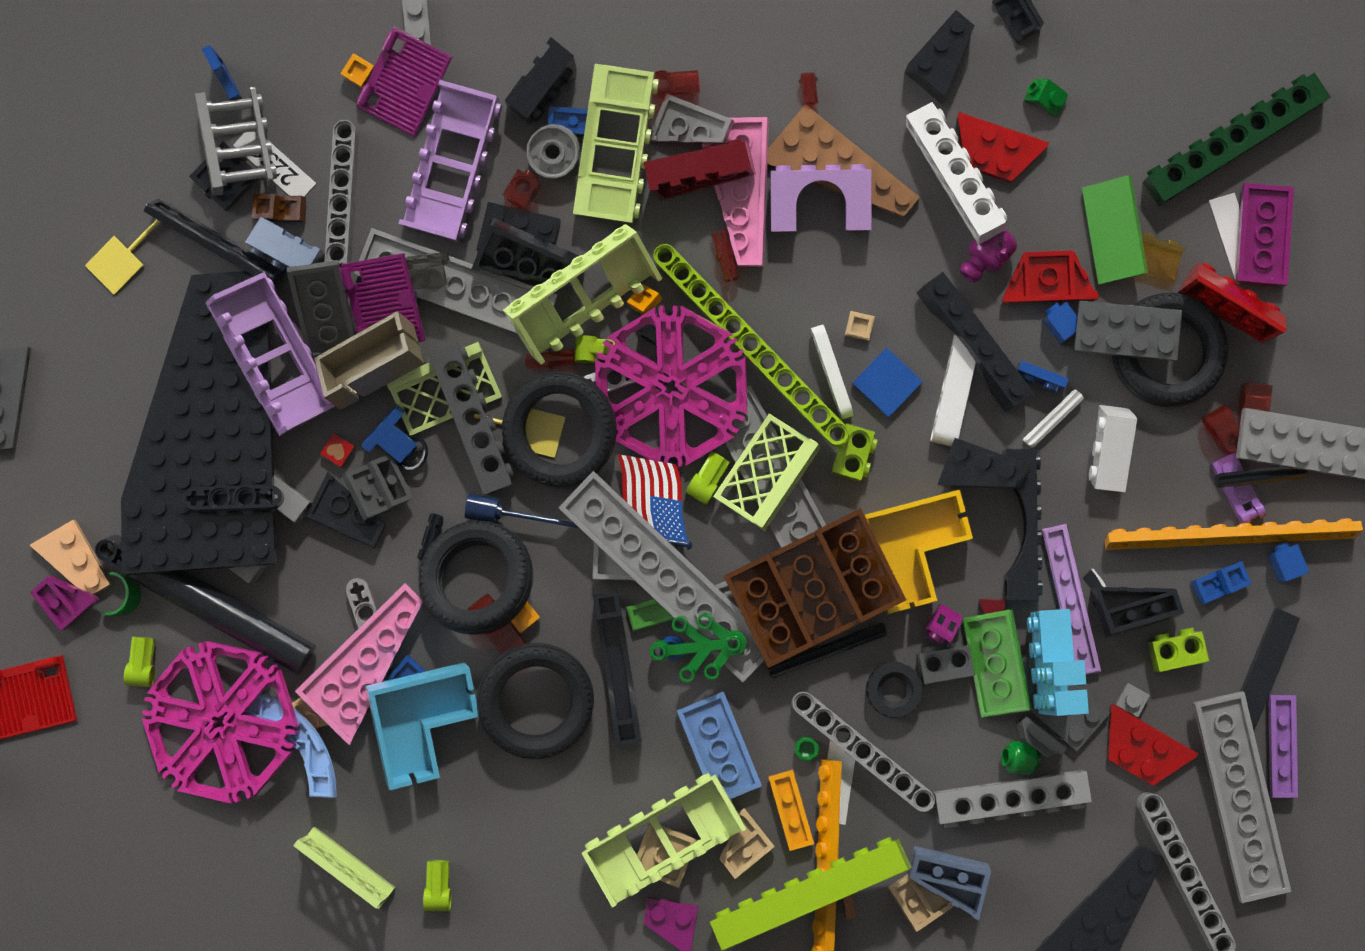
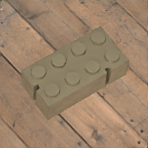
[314,311,425,410]

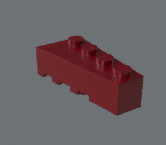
[644,139,756,201]

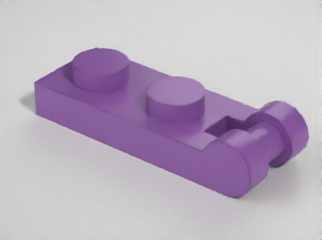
[1210,452,1267,524]

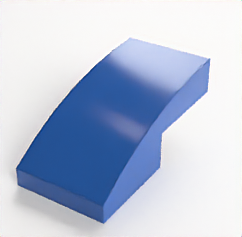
[1191,561,1252,605]

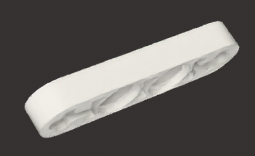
[811,324,854,420]

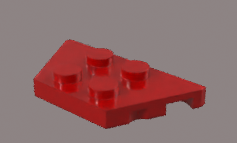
[957,112,1049,183]
[1002,250,1099,304]
[1107,704,1198,786]

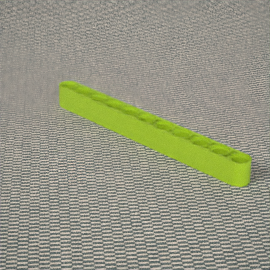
[653,244,849,448]

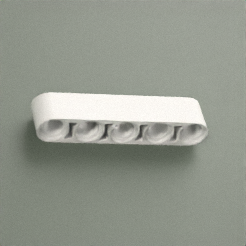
[931,334,976,446]

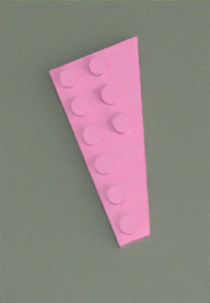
[702,117,769,267]
[295,583,423,745]

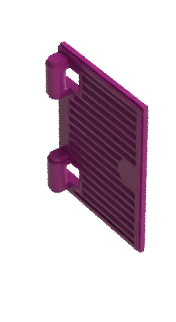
[356,27,453,137]
[341,253,426,342]

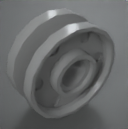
[526,124,580,178]

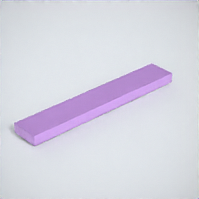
[1041,524,1101,675]

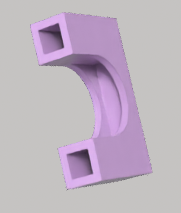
[771,164,871,232]

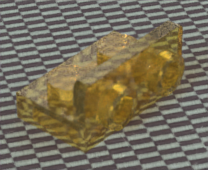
[1141,233,1186,281]

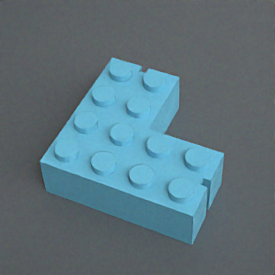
[1027,609,1089,716]
[365,662,479,790]

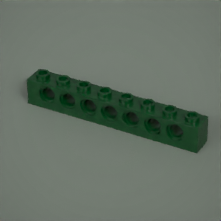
[1143,72,1331,207]

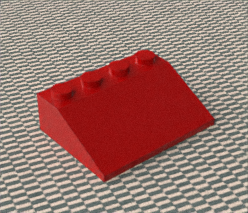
[1178,263,1287,344]

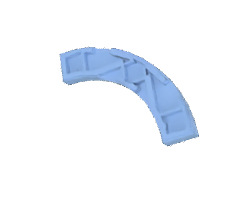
[245,693,337,798]

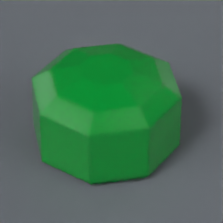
[794,736,819,762]

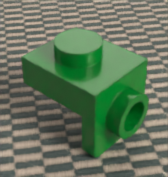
[1024,79,1069,116]

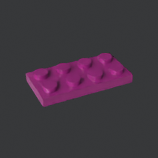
[1236,183,1294,287]

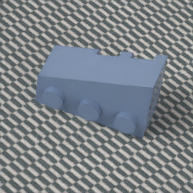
[246,217,325,271]
[908,846,991,921]

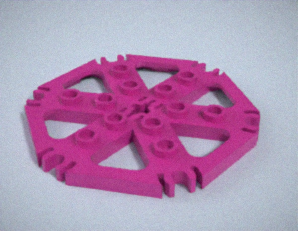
[595,305,748,467]
[142,641,299,804]

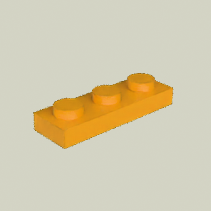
[768,769,814,851]

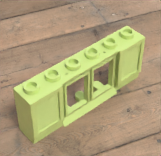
[573,64,659,223]
[503,224,662,365]
[582,773,746,908]

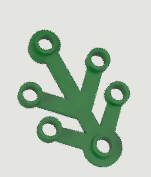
[649,613,747,682]

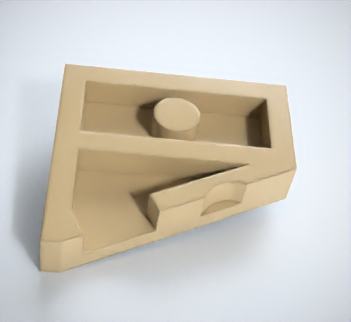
[719,808,775,879]
[887,874,954,932]

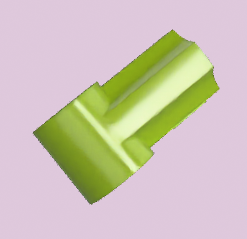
[574,335,615,364]
[685,451,730,505]
[124,636,155,688]
[423,860,451,912]

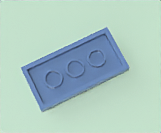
[677,691,762,799]

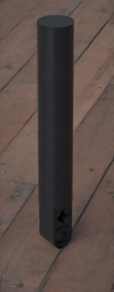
[95,535,316,675]

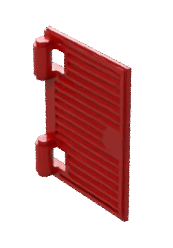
[0,655,78,740]

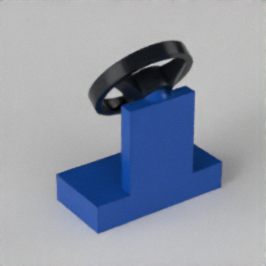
[361,404,428,470]

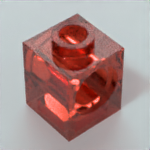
[503,169,541,211]
[1238,382,1273,415]

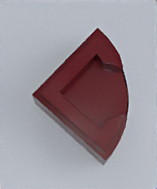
[979,599,1005,614]

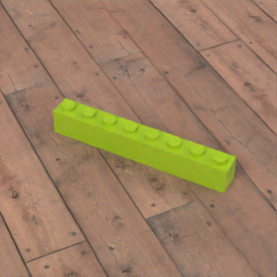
[710,837,912,950]

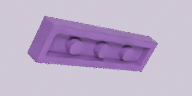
[1268,695,1298,798]

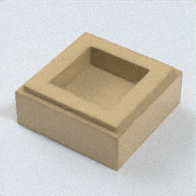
[845,311,875,342]

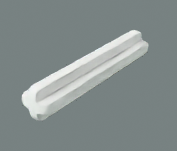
[1023,390,1084,448]

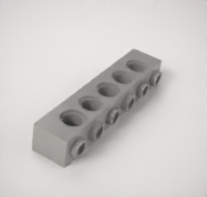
[932,770,1092,828]

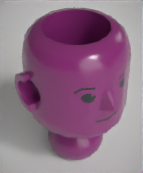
[960,230,1017,283]

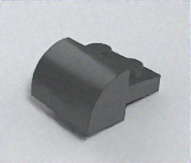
[342,454,413,521]

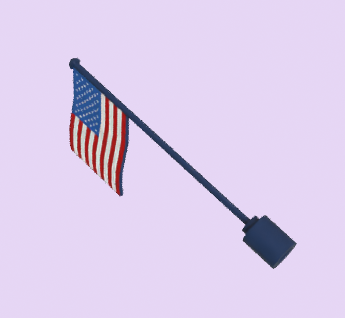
[464,454,693,550]

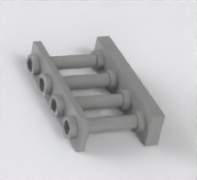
[195,87,277,196]

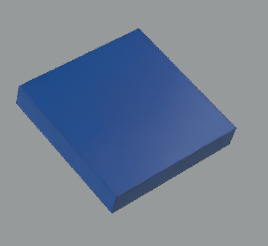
[852,347,923,418]

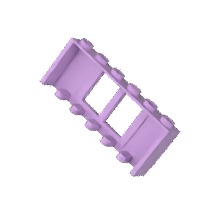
[398,80,502,243]
[205,272,336,436]

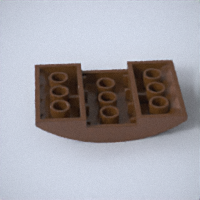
[724,508,906,668]

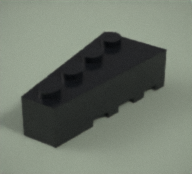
[471,218,579,288]

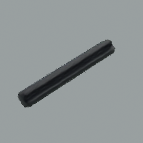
[1214,466,1309,488]

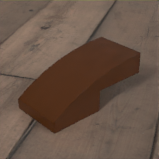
[251,194,306,222]

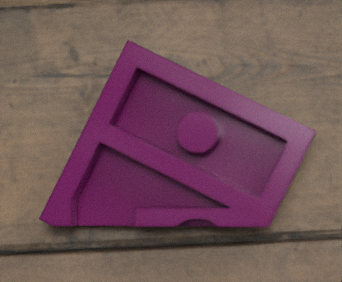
[30,576,100,631]
[644,897,698,951]

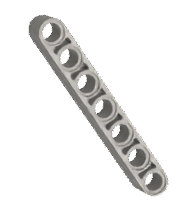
[324,120,359,291]
[791,691,935,812]
[1136,792,1236,951]

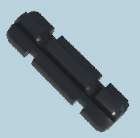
[417,513,443,560]

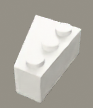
[1089,405,1137,492]

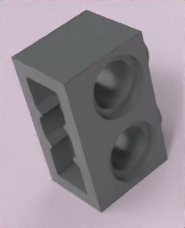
[917,641,975,684]

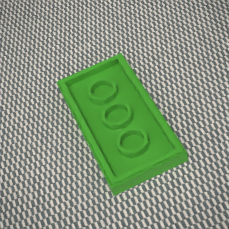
[1082,175,1148,285]
[962,609,1032,718]

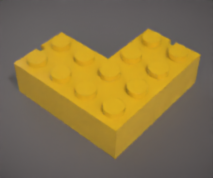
[865,490,973,614]

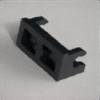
[992,0,1044,43]

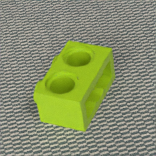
[831,424,878,482]
[1147,628,1209,672]

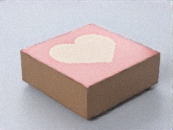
[320,433,355,468]

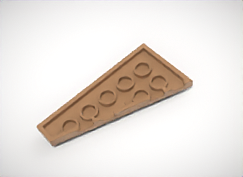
[767,104,920,218]

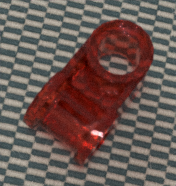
[1202,405,1240,454]

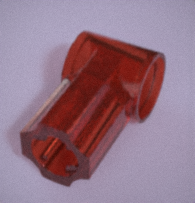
[654,70,700,98]

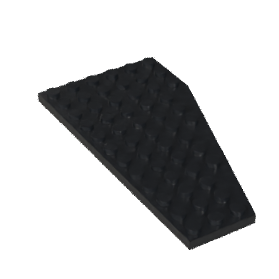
[121,269,277,576]

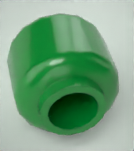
[1001,741,1041,775]

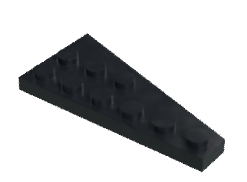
[1035,845,1163,951]

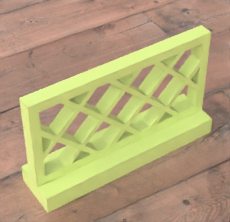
[387,342,502,435]
[713,414,821,531]
[293,827,395,909]

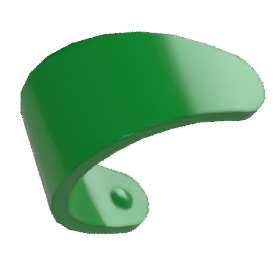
[102,572,141,616]

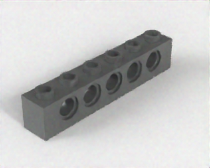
[428,342,515,495]

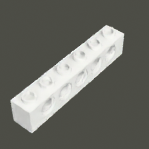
[906,102,1008,245]

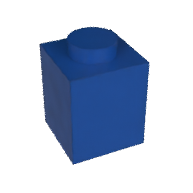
[1042,302,1077,344]
[1267,542,1309,582]

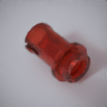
[799,72,819,105]

